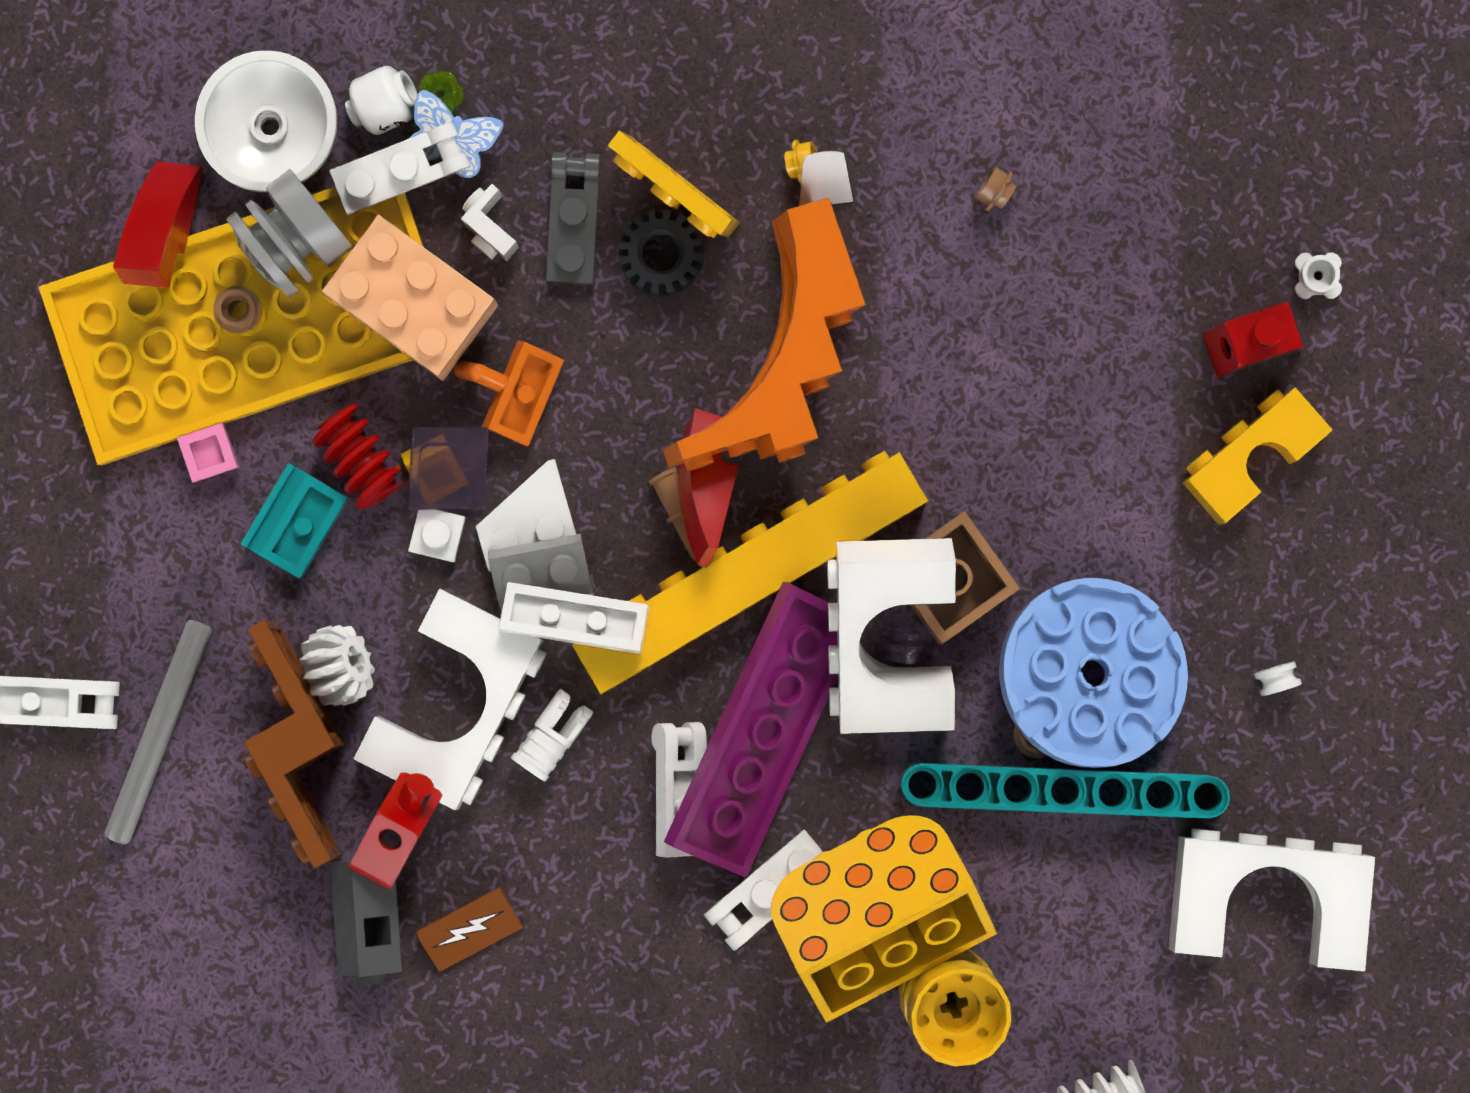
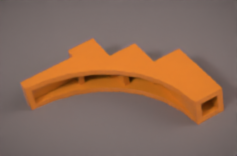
[663,198,866,471]

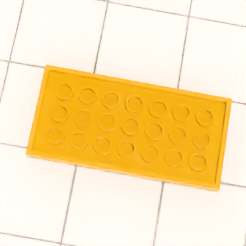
[39,187,424,466]

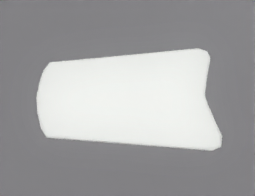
[799,151,853,206]

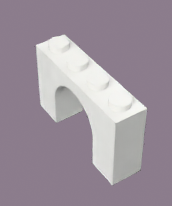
[827,538,956,734]
[354,589,547,810]
[1168,828,1375,971]

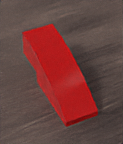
[113,162,204,288]
[678,408,739,567]

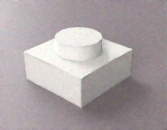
[408,506,467,563]

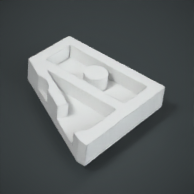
[476,459,576,572]

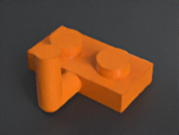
[454,340,564,446]

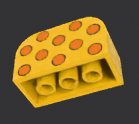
[771,815,997,1023]

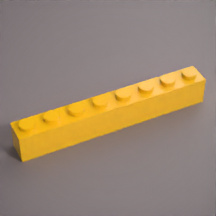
[572,451,928,694]

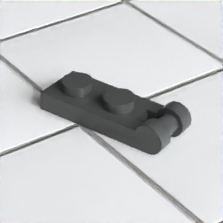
[546,152,600,285]

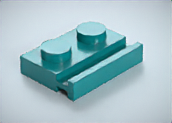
[241,463,350,579]

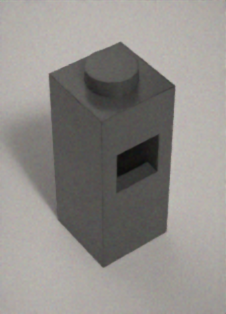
[330,859,402,985]

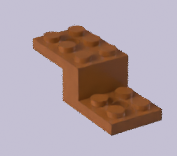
[243,620,346,869]

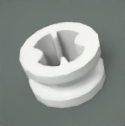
[1254,661,1302,696]

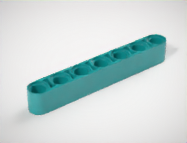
[899,763,1230,818]

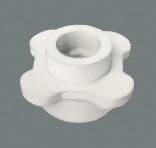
[1294,252,1342,299]

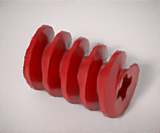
[312,403,409,510]

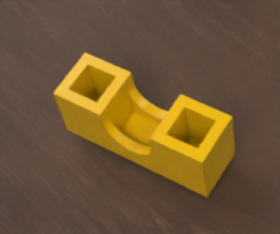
[1183,387,1332,525]

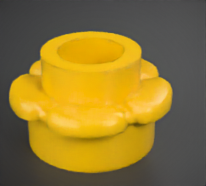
[784,140,817,184]

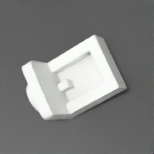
[461,184,519,261]

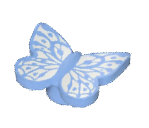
[409,90,504,178]

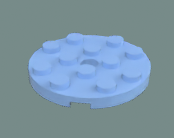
[999,578,1188,769]

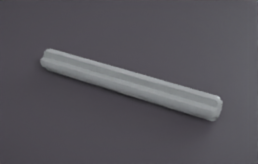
[104,620,212,844]

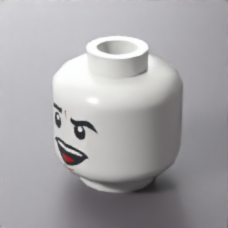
[345,65,417,135]

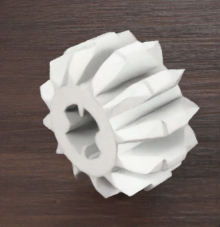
[299,625,375,706]

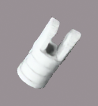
[511,689,593,782]

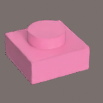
[177,423,240,483]

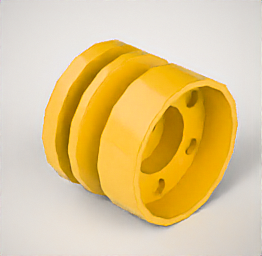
[899,950,1011,1067]

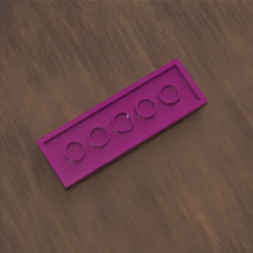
[664,581,838,878]

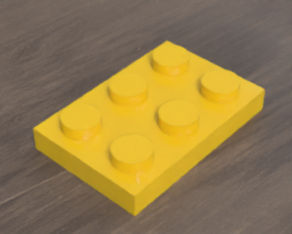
[608,131,740,238]

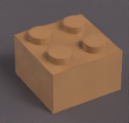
[910,511,1020,645]

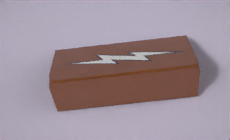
[415,886,523,972]

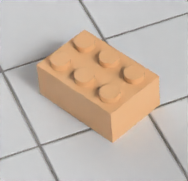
[322,214,499,381]

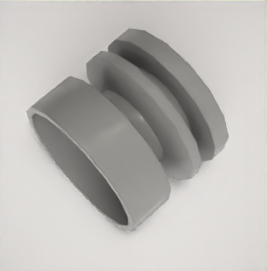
[226,169,353,298]

